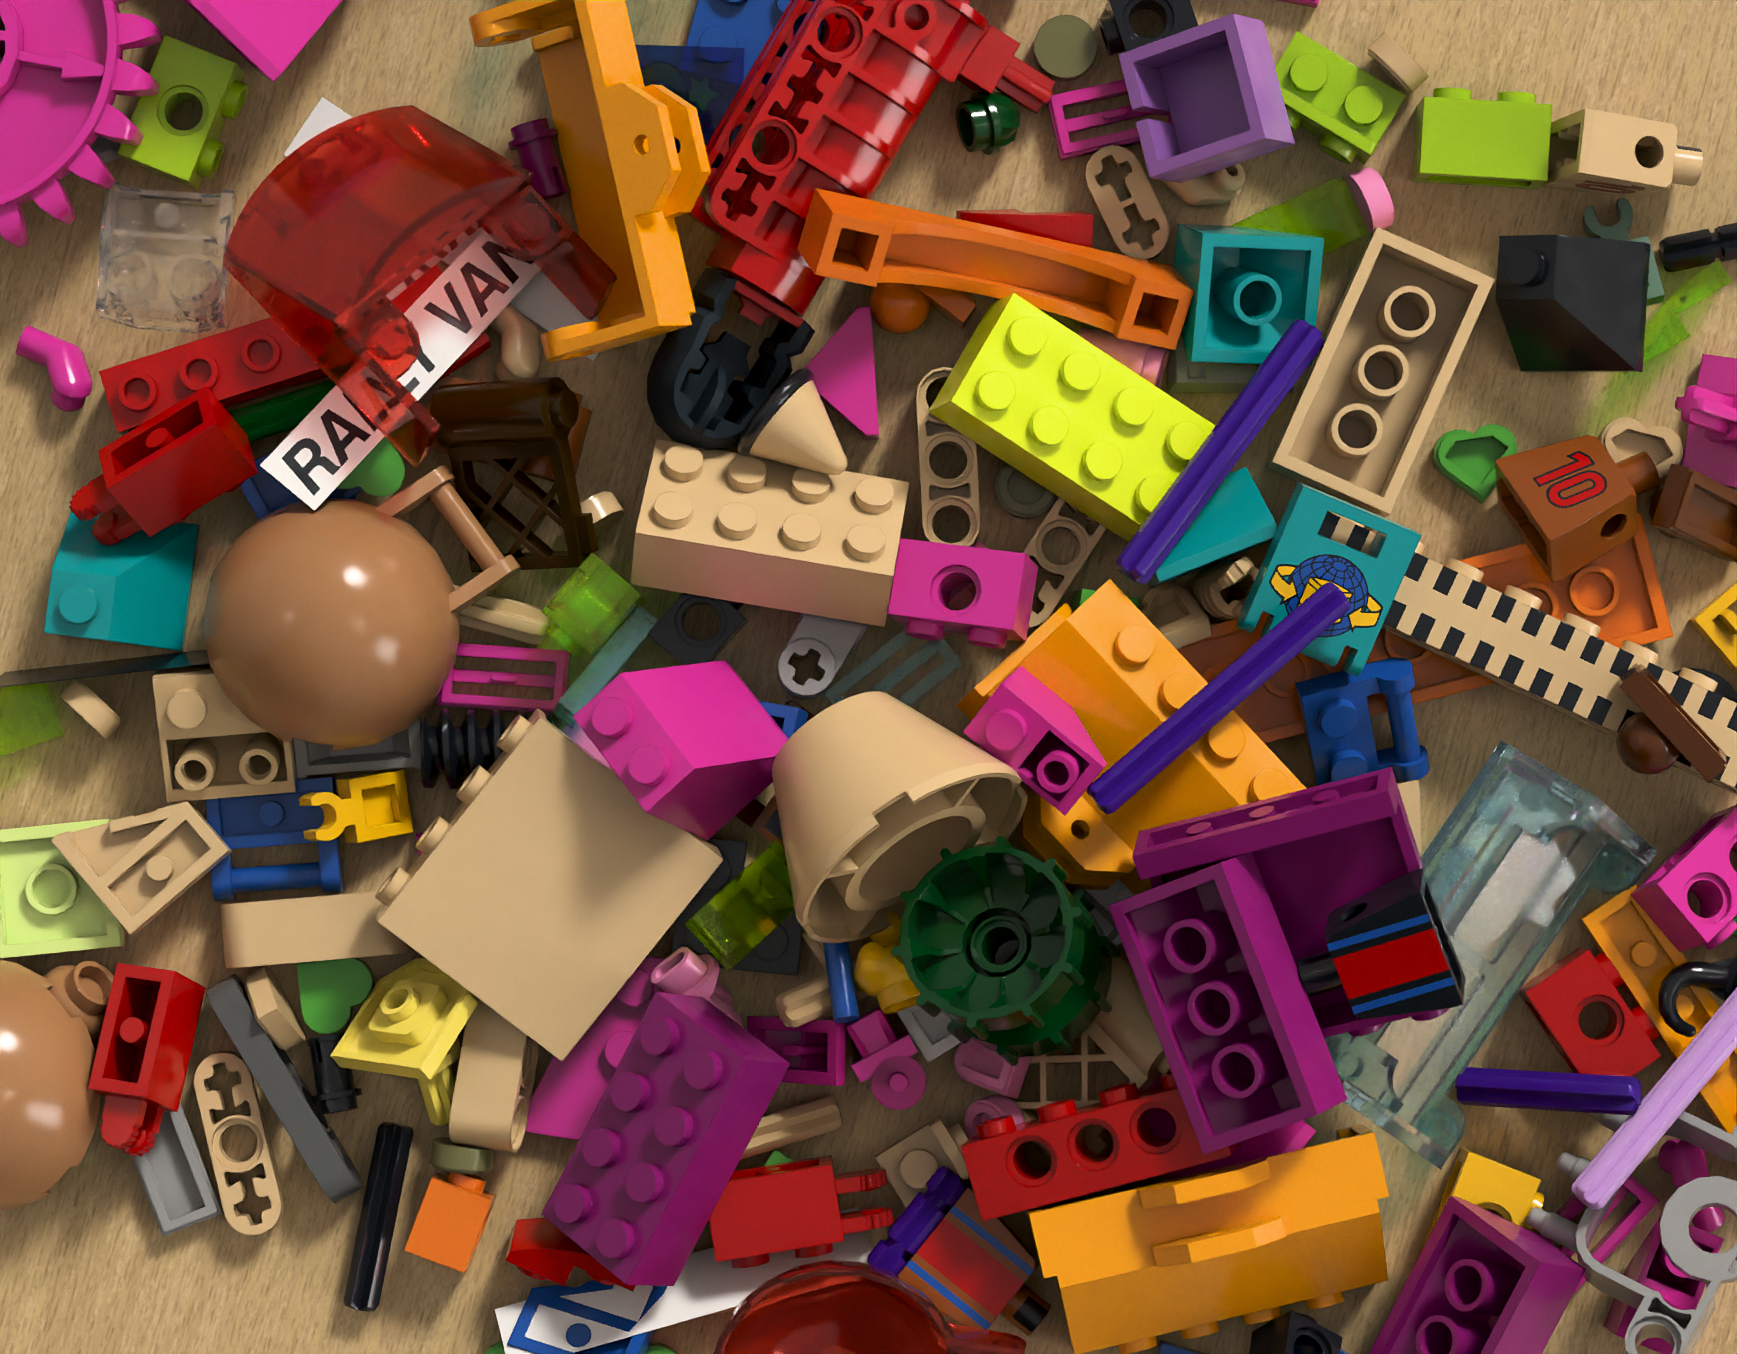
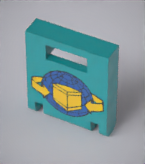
[1237,482,1422,676]

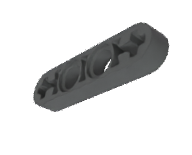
[206,974,363,1204]

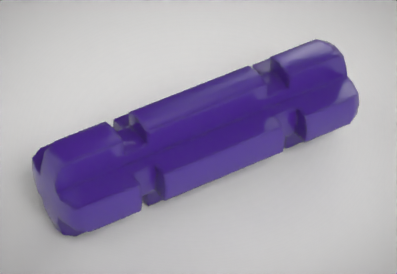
[867,1166,967,1281]

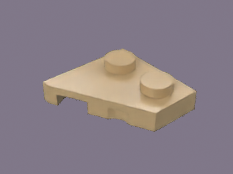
[51,801,232,935]

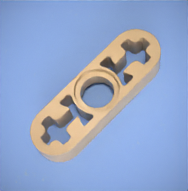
[1022,497,1107,629]
[194,1051,285,1235]

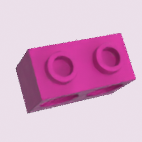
[1630,804,1737,952]

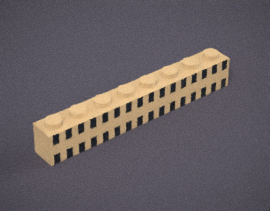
[1318,511,1737,795]

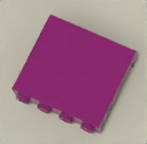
[1132,767,1449,1038]

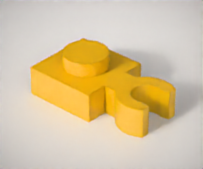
[299,769,413,843]

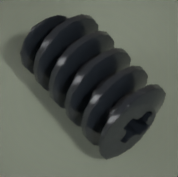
[421,709,554,789]

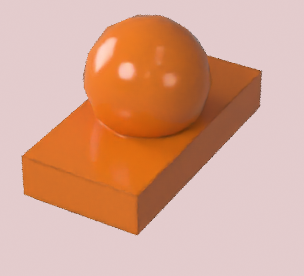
[869,283,977,334]

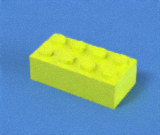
[928,293,1215,542]

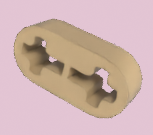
[1084,145,1170,261]

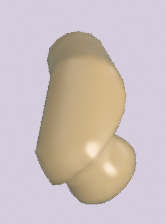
[1161,163,1245,207]
[489,303,540,381]

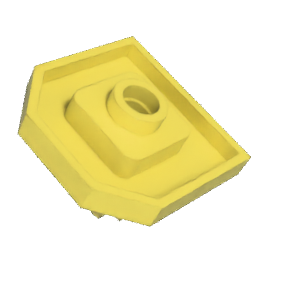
[330,958,478,1126]

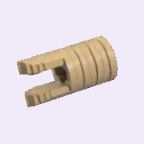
[1191,557,1259,622]

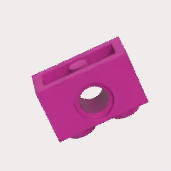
[888,538,1038,649]

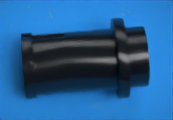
[307,1032,362,1115]

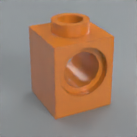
[404,1172,497,1273]

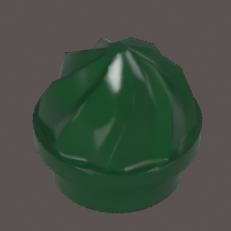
[956,91,1020,155]

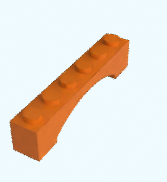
[797,188,1195,350]

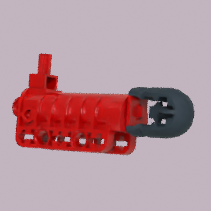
[647,0,1055,450]

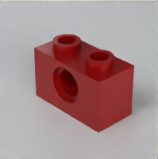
[1516,947,1662,1077]

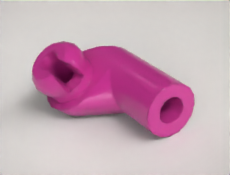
[16,325,93,412]
[1658,1139,1725,1232]

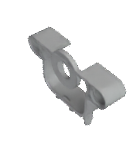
[1526,1111,1737,1354]

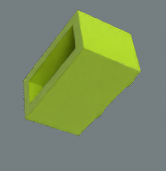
[1412,87,1552,190]

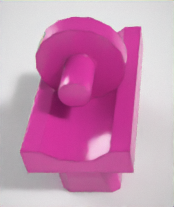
[846,1006,927,1110]

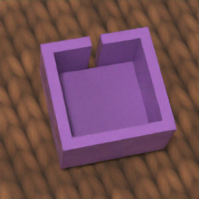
[1118,13,1295,183]

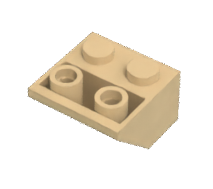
[152,664,297,803]

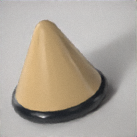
[737,368,847,475]

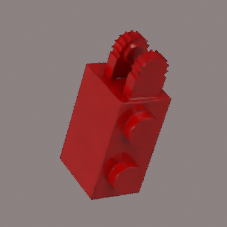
[69,386,258,546]
[88,963,206,1157]
[709,1155,894,1268]

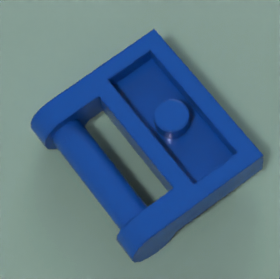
[1295,657,1430,786]
[205,777,344,902]

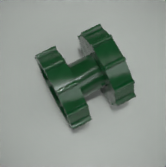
[891,836,1121,1066]

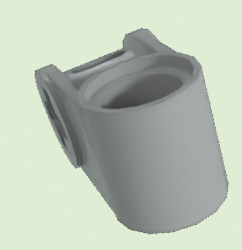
[777,613,870,700]

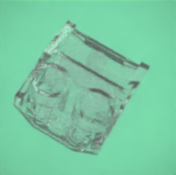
[96,181,236,333]

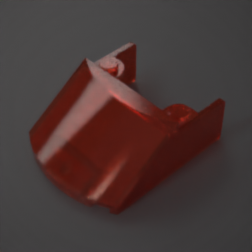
[222,105,617,467]

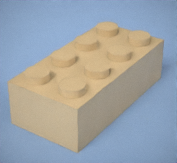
[1265,227,1495,517]
[630,439,909,627]

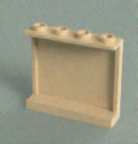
[375,708,724,1061]

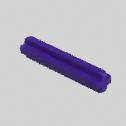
[1455,1067,1643,1116]

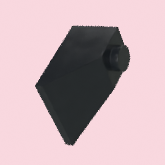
[1496,235,1650,373]

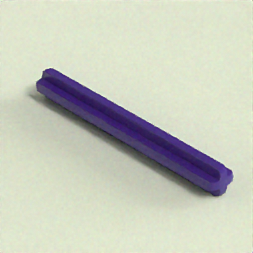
[1116,319,1324,585]
[1087,582,1351,814]

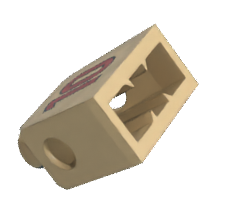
[1542,108,1703,198]

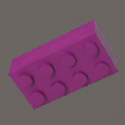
[541,992,790,1286]

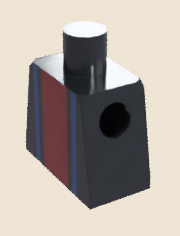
[1298,868,1466,1019]

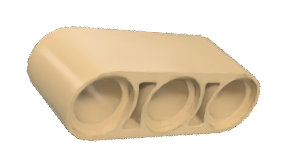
[916,367,980,547]
[220,891,410,968]
[449,998,541,1153]

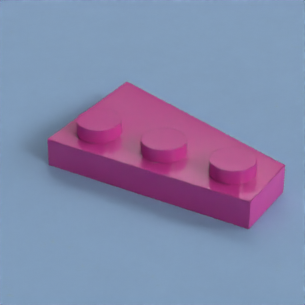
[525,955,666,1140]

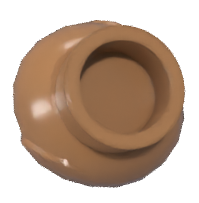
[44,961,114,1040]

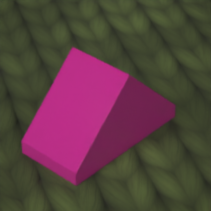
[805,306,879,440]
[747,1016,846,1086]

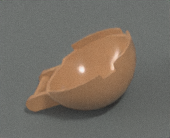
[202,464,521,751]
[0,960,101,1211]

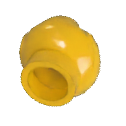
[853,912,920,1014]

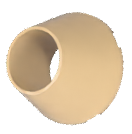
[771,691,1028,943]

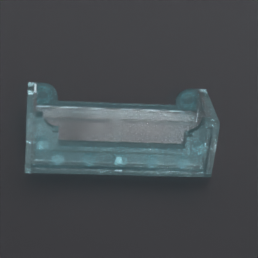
[1324,740,1658,1170]

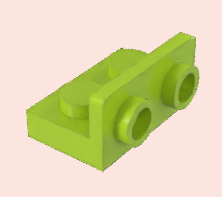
[1275,31,1406,165]

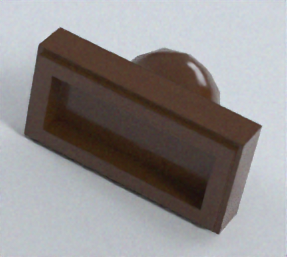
[1649,463,1737,563]
[1616,663,1727,783]

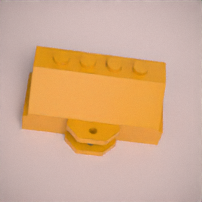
[469,0,711,362]
[956,579,1307,895]
[1026,1124,1390,1354]

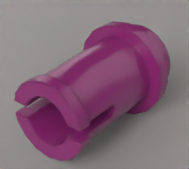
[508,118,570,203]

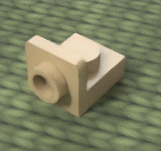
[875,1116,969,1208]

